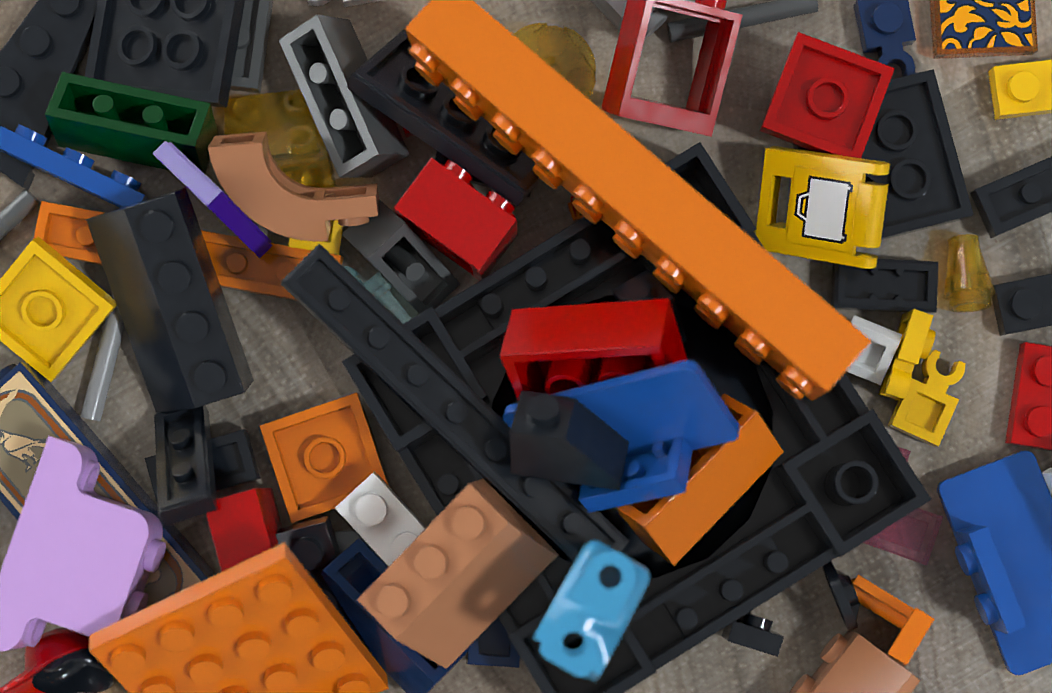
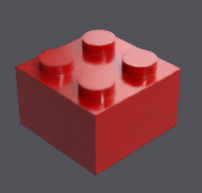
[394,157,518,281]

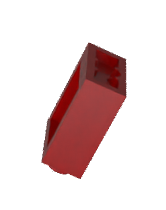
[601,0,743,137]

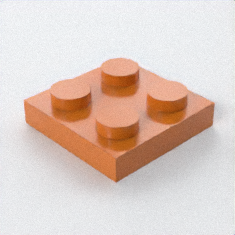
[260,392,390,523]

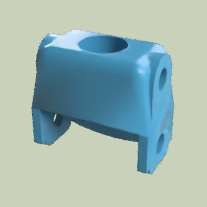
[534,540,650,682]

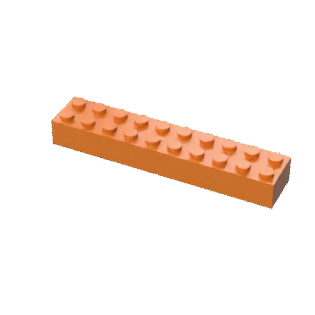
[405,0,872,401]

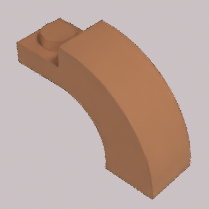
[208,132,380,242]

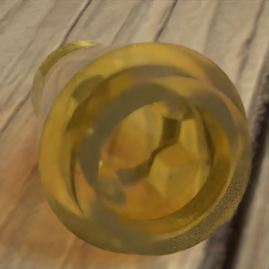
[943,234,995,313]

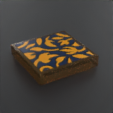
[930,0,1038,59]

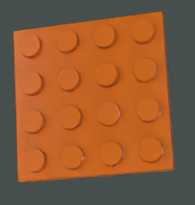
[89,543,389,693]

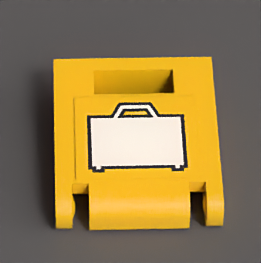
[756,146,890,269]

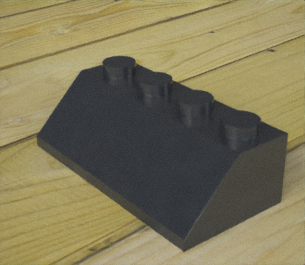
[86,187,254,412]

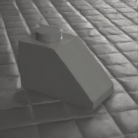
[342,199,460,314]

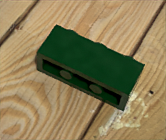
[45,72,219,174]

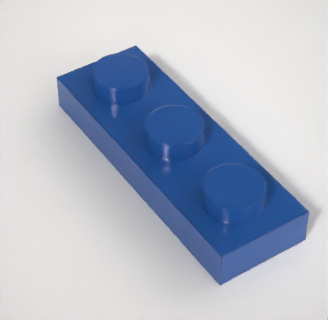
[0,124,148,208]

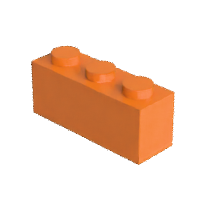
[615,393,784,565]

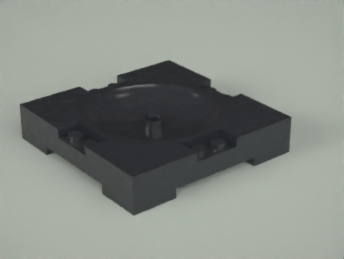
[342,142,932,693]

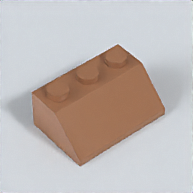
[357,478,559,669]
[789,630,920,693]

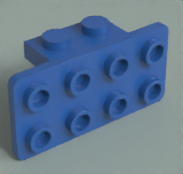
[503,360,740,513]
[937,451,1052,675]

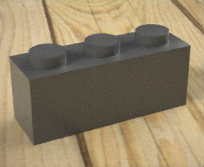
[279,14,410,178]

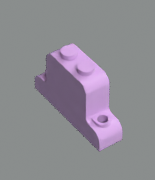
[0,436,166,652]

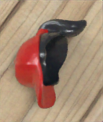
[0,627,118,693]

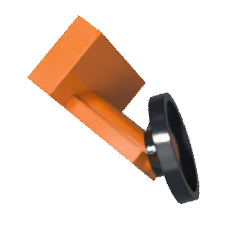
[822,561,934,667]

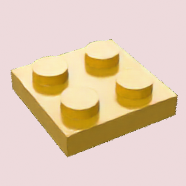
[0,236,117,382]

